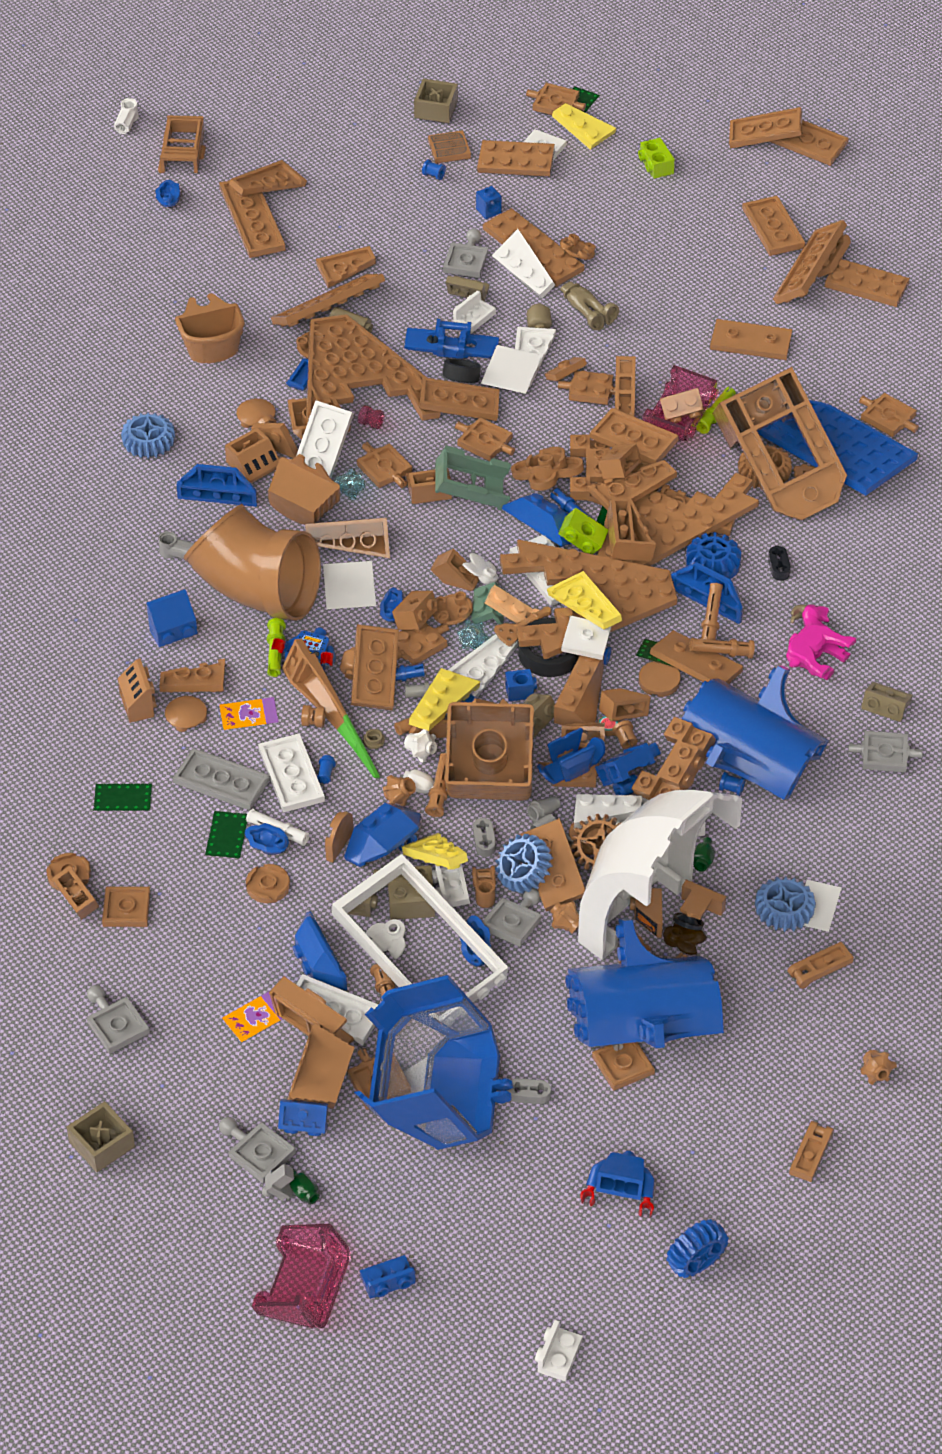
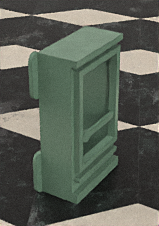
[435,446,511,511]

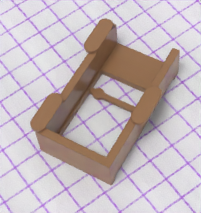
[158,115,206,173]
[269,976,354,1045]

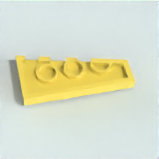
[402,833,468,870]

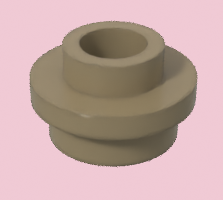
[363,729,385,749]

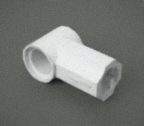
[114,98,139,134]

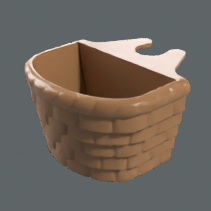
[175,293,245,363]
[268,454,341,525]
[287,1024,355,1109]

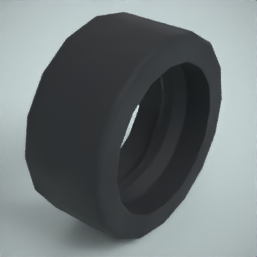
[442,359,481,383]

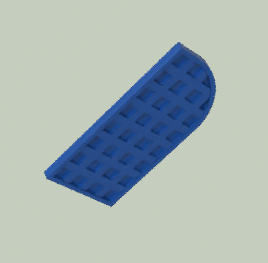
[757,400,918,496]

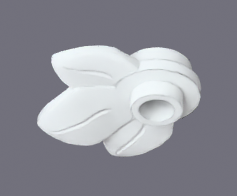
[462,553,498,585]
[366,919,406,960]

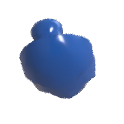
[155,180,181,207]
[380,587,404,623]
[245,823,289,855]
[460,915,492,967]

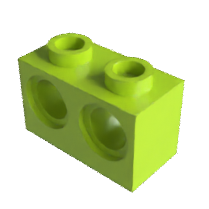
[638,137,675,179]

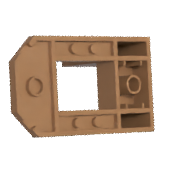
[712,367,847,521]

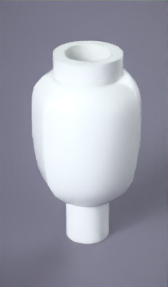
[403,769,434,794]

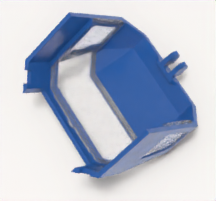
[354,975,513,1150]

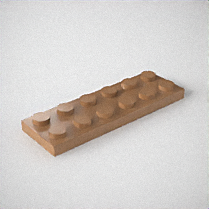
[219,180,286,258]
[483,208,584,287]
[773,220,847,304]
[270,274,385,327]

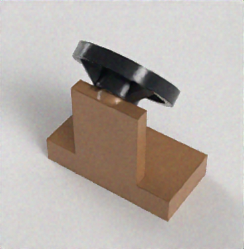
[673,879,726,930]

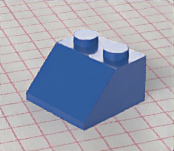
[146,589,198,647]

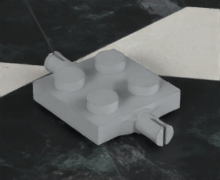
[848,731,923,773]

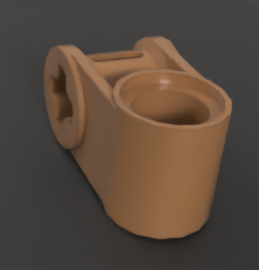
[472,866,496,908]

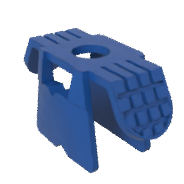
[537,728,605,785]

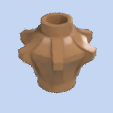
[383,775,416,806]
[550,901,579,934]
[860,1050,897,1085]

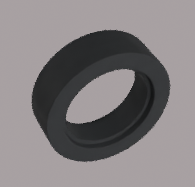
[518,618,580,677]

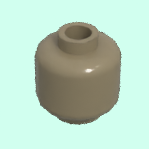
[526,303,552,329]

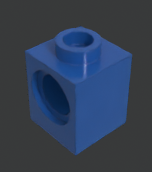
[476,186,502,219]
[505,669,537,702]

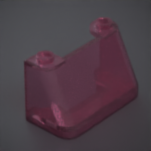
[643,365,719,441]
[251,1224,350,1329]

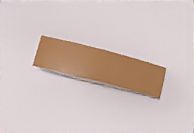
[615,356,636,417]

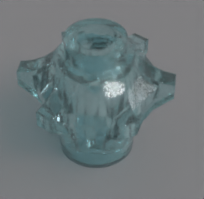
[334,468,365,500]
[457,619,489,649]

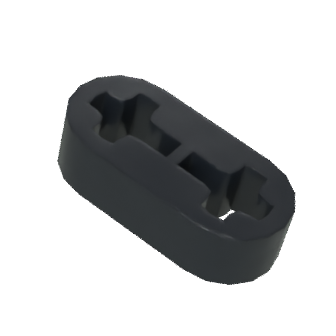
[768,546,791,581]

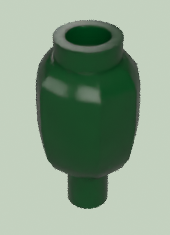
[693,837,715,872]
[289,1168,320,1204]

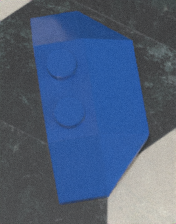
[176,464,257,507]
[502,493,572,547]
[671,562,743,624]
[344,802,421,867]
[293,911,347,991]

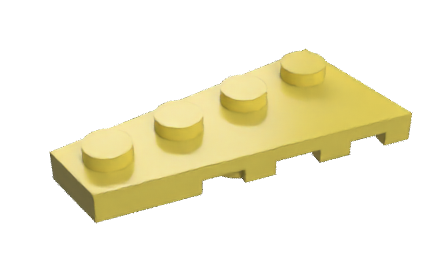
[547,571,622,630]
[409,668,480,731]

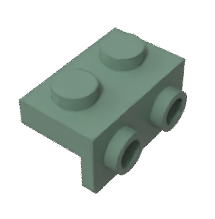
[471,582,505,625]

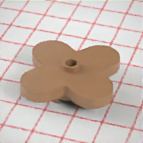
[511,447,584,491]

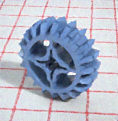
[121,412,175,459]
[495,833,553,893]
[755,876,816,932]

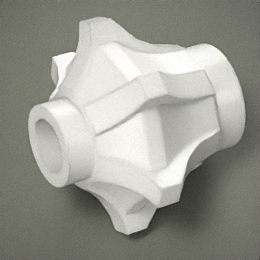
[404,729,437,763]

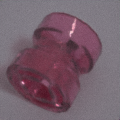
[358,405,384,430]

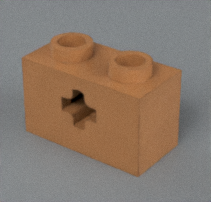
[599,444,641,479]
[392,591,438,630]
[51,865,99,920]

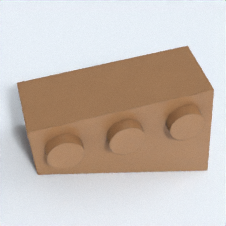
[607,497,656,562]

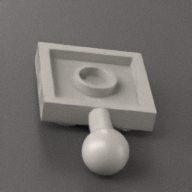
[443,228,488,278]
[483,888,542,947]
[86,985,150,1054]
[219,1117,296,1183]

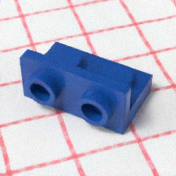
[278,1099,328,1136]
[359,1255,416,1299]

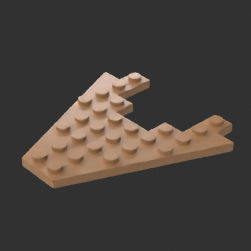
[306,314,441,432]
[598,460,759,566]
[499,540,677,659]

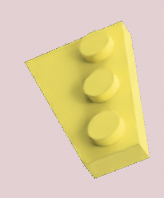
[552,103,616,150]

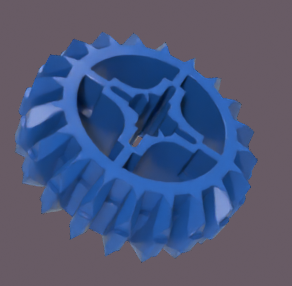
[666,1219,729,1278]

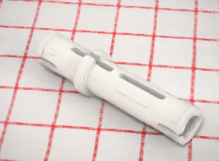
[246,809,309,846]

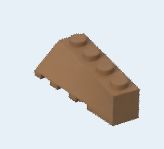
[305,517,390,558]
[554,655,604,725]

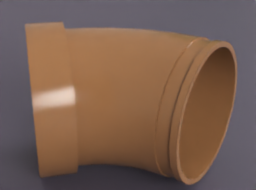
[183,504,321,621]

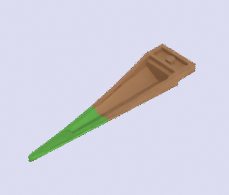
[282,639,380,778]

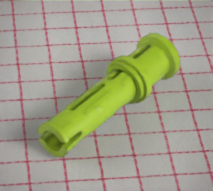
[694,387,736,434]
[266,618,286,677]

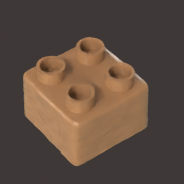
[445,702,534,801]

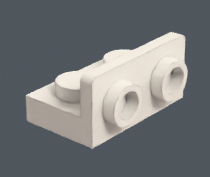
[535,1320,583,1382]

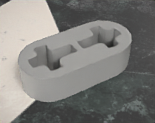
[473,818,496,857]
[507,1078,551,1104]

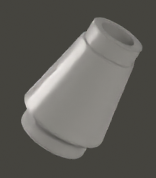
[527,796,561,821]

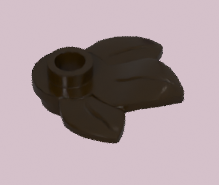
[663,920,707,955]

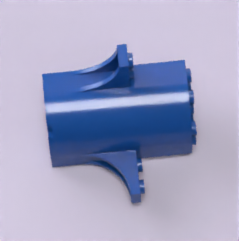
[682,666,829,800]
[565,917,724,1048]

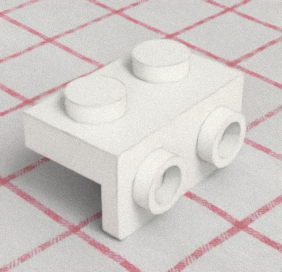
[453,290,496,334]
[432,864,470,907]

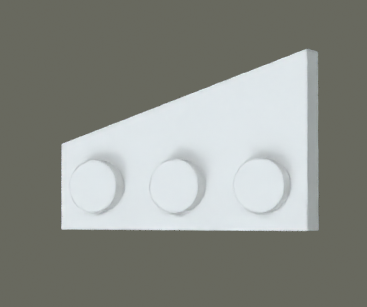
[574,794,642,829]

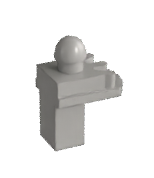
[262,1164,294,1201]

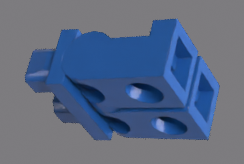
[595,742,661,787]

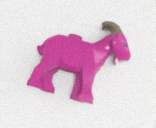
[786,604,856,680]

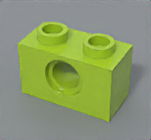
[558,508,608,554]

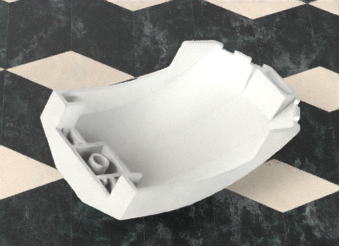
[578,790,742,960]

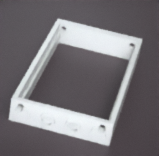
[332,854,508,1024]

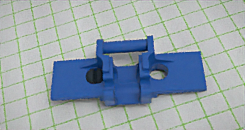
[404,318,499,359]

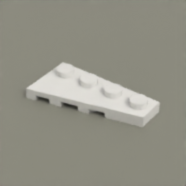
[515,327,556,387]
[296,974,378,1046]

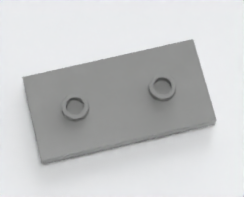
[173,748,270,810]

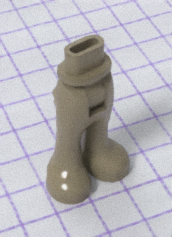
[560,281,619,331]

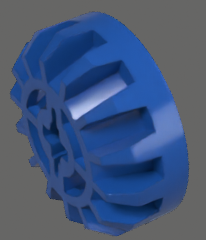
[686,532,741,579]

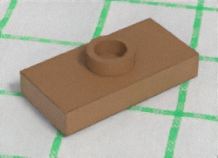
[545,357,587,381]

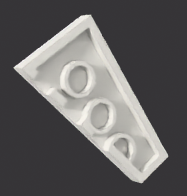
[492,229,555,298]
[448,630,519,698]

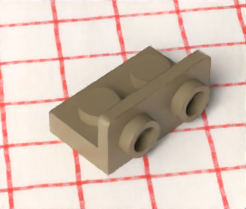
[446,276,489,301]
[861,682,913,722]

